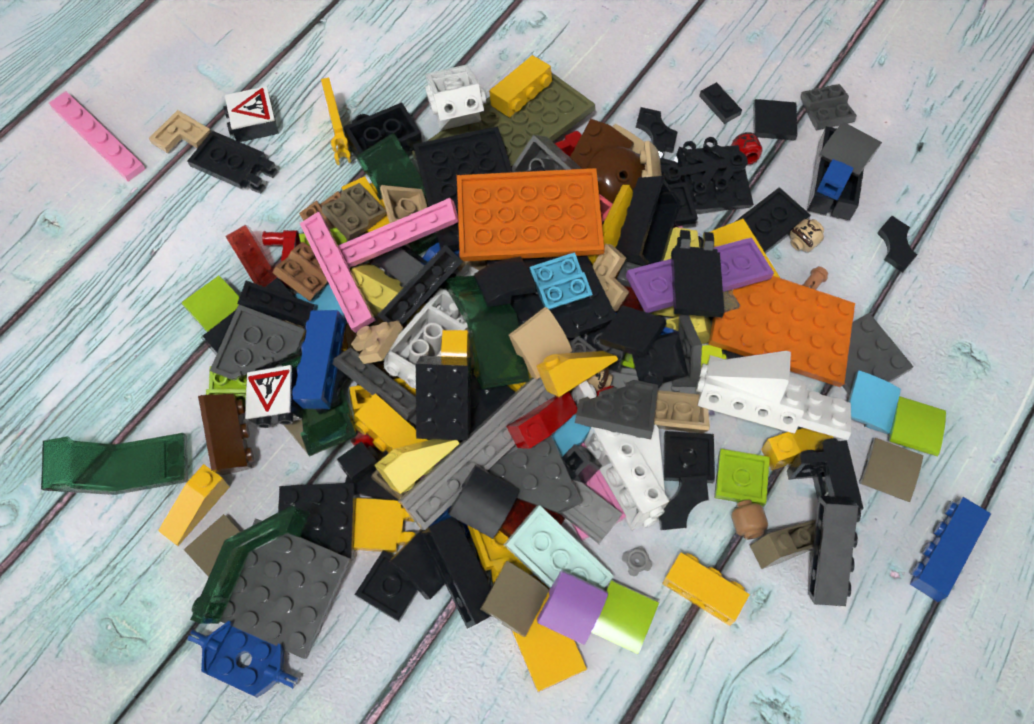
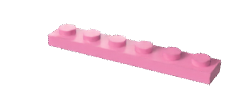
[49,91,145,182]
[338,198,458,268]
[300,212,375,333]

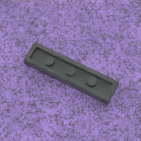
[333,347,416,421]

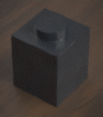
[337,441,379,485]
[562,444,602,483]

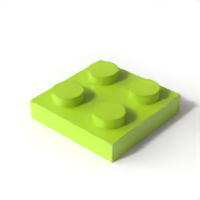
[714,449,770,507]

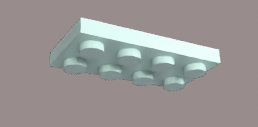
[504,505,614,589]

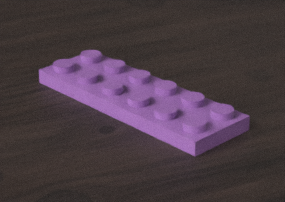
[626,237,774,313]

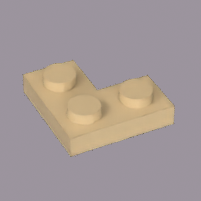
[149,110,211,153]
[592,244,629,311]
[351,321,403,364]

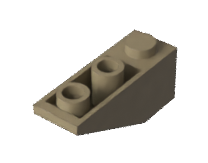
[750,519,816,569]

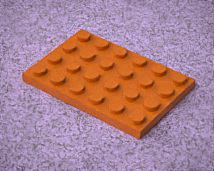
[457,168,604,262]
[708,276,855,387]

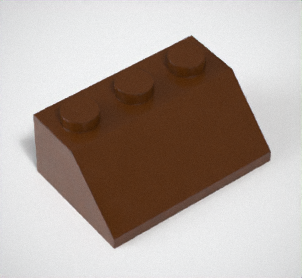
[570,119,634,169]
[198,394,254,475]

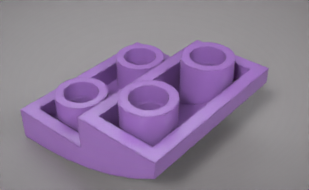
[537,570,608,645]

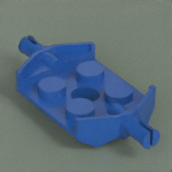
[188,621,298,698]

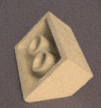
[654,390,710,433]

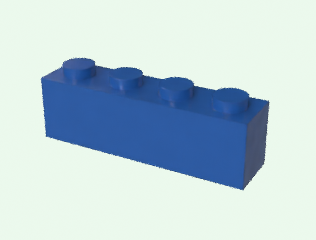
[292,310,346,409]
[910,497,991,602]

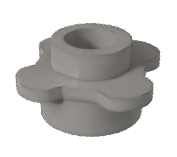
[622,547,652,576]

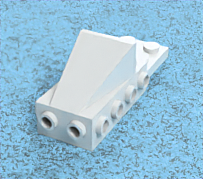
[425,65,486,131]
[384,264,492,389]
[696,351,851,440]
[571,380,669,531]

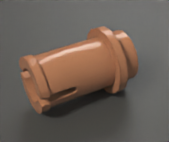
[802,266,828,290]

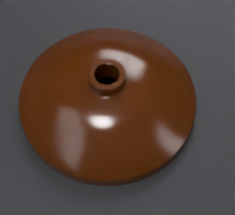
[587,146,645,204]

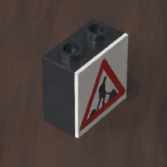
[223,86,279,142]
[245,365,303,428]

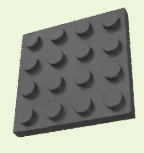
[210,518,350,659]

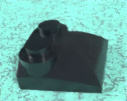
[632,331,689,388]

